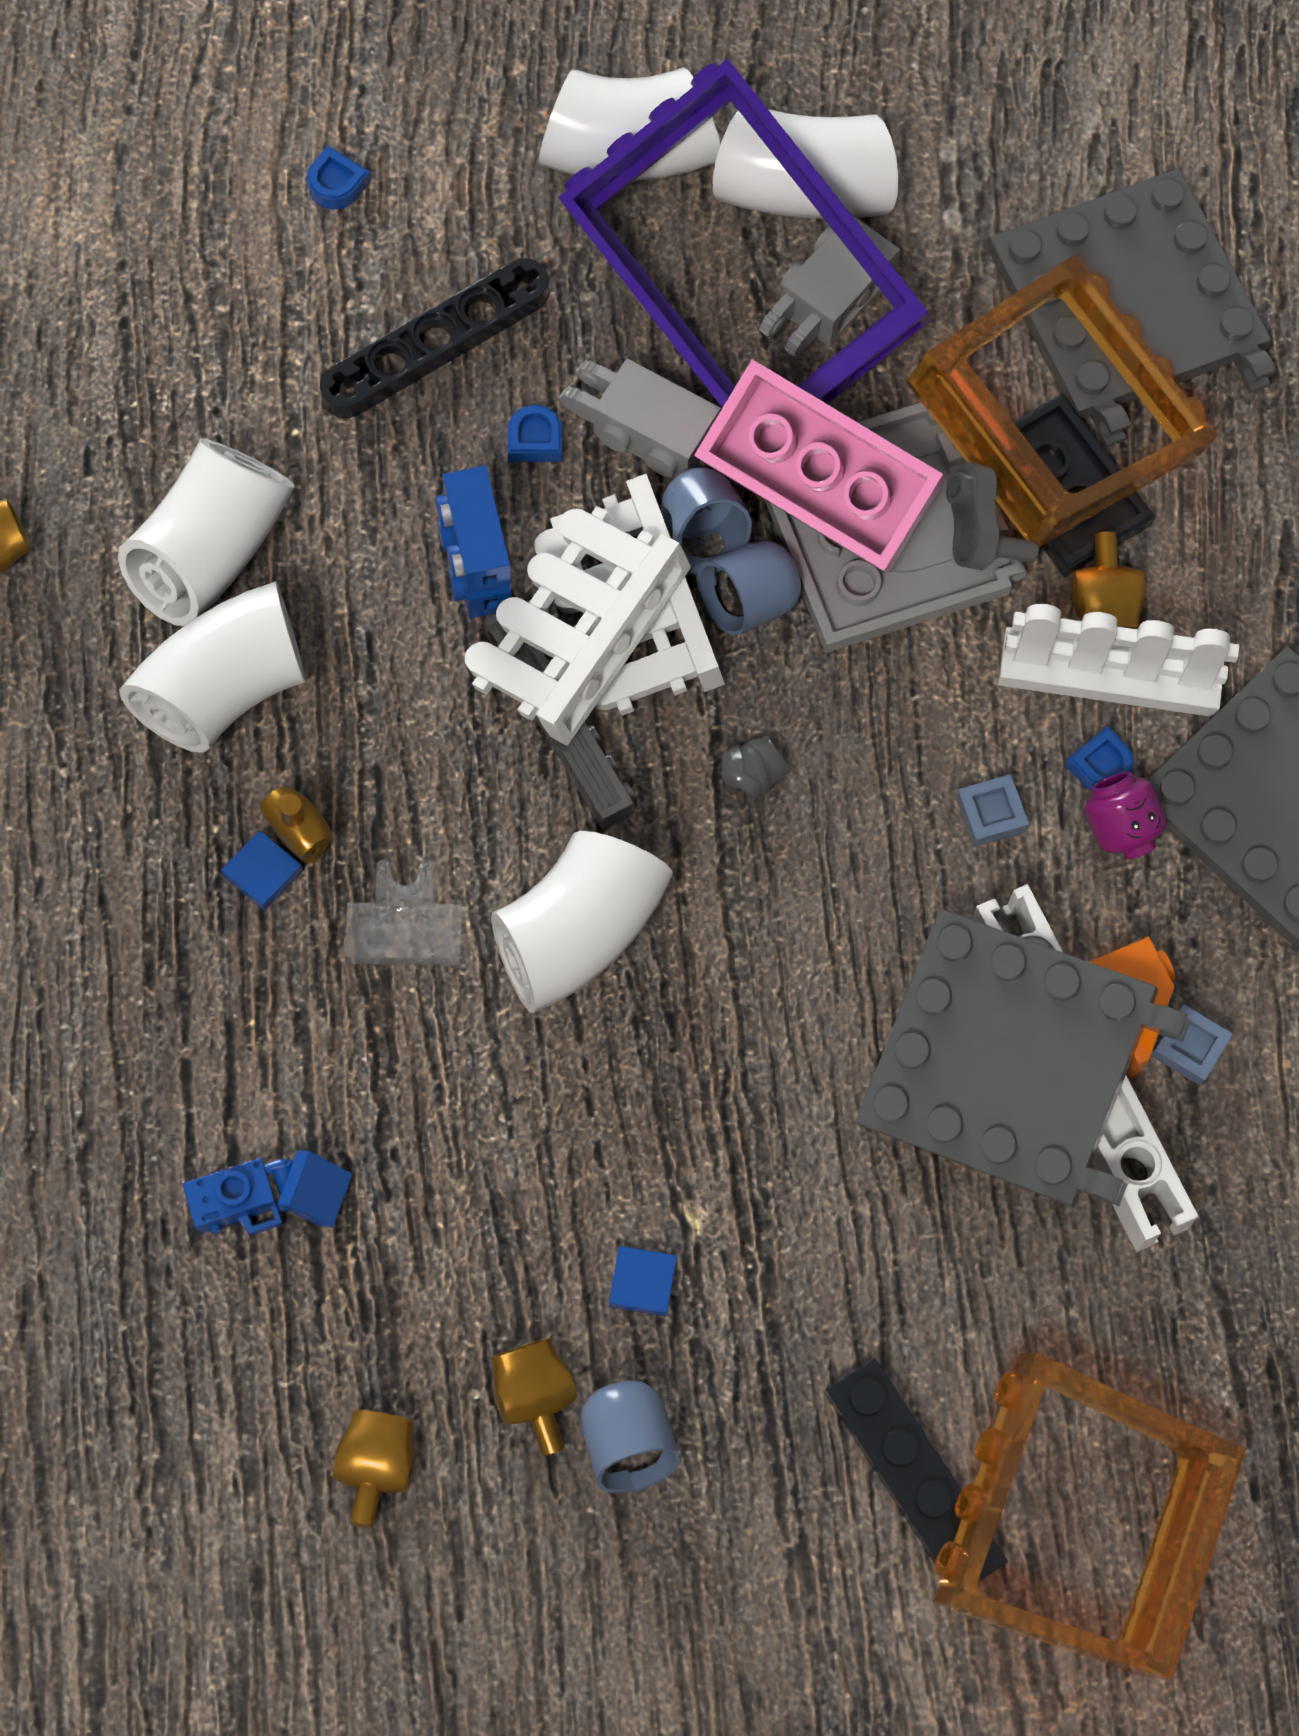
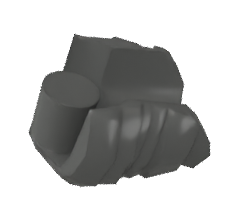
[720,735,790,804]

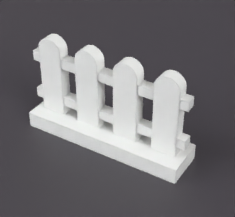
[534,474,725,716]
[465,506,691,746]
[997,604,1239,717]

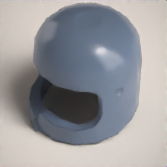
[661,467,752,574]
[696,541,801,635]
[580,1380,680,1493]

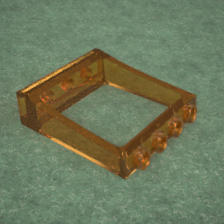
[906,254,1218,548]
[933,1353,1246,1680]

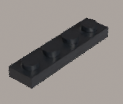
[824,1358,1008,1597]

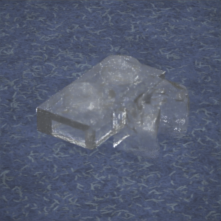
[345,859,462,966]

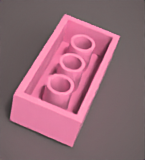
[694,359,946,574]

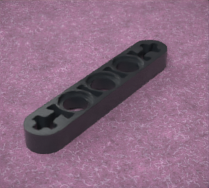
[320,259,548,418]

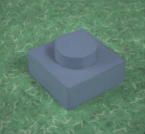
[956,774,1029,847]
[1151,1004,1233,1086]

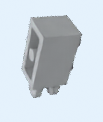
[758,213,900,358]
[559,358,721,477]

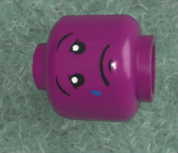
[1084,771,1167,859]

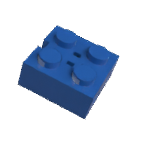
[435,465,511,619]

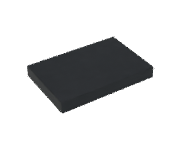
[974,393,1155,578]

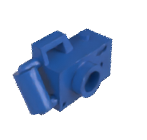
[182,1158,293,1236]

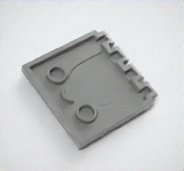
[765,398,1027,653]

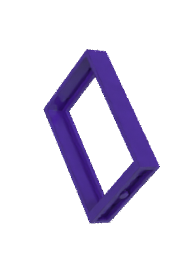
[558,58,932,408]

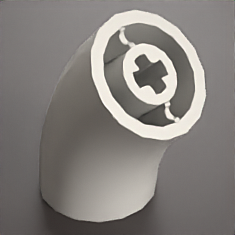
[539,67,720,181]
[713,109,898,219]
[118,439,294,626]
[119,582,306,753]
[491,831,673,1013]

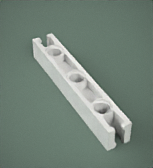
[972,884,1199,1253]

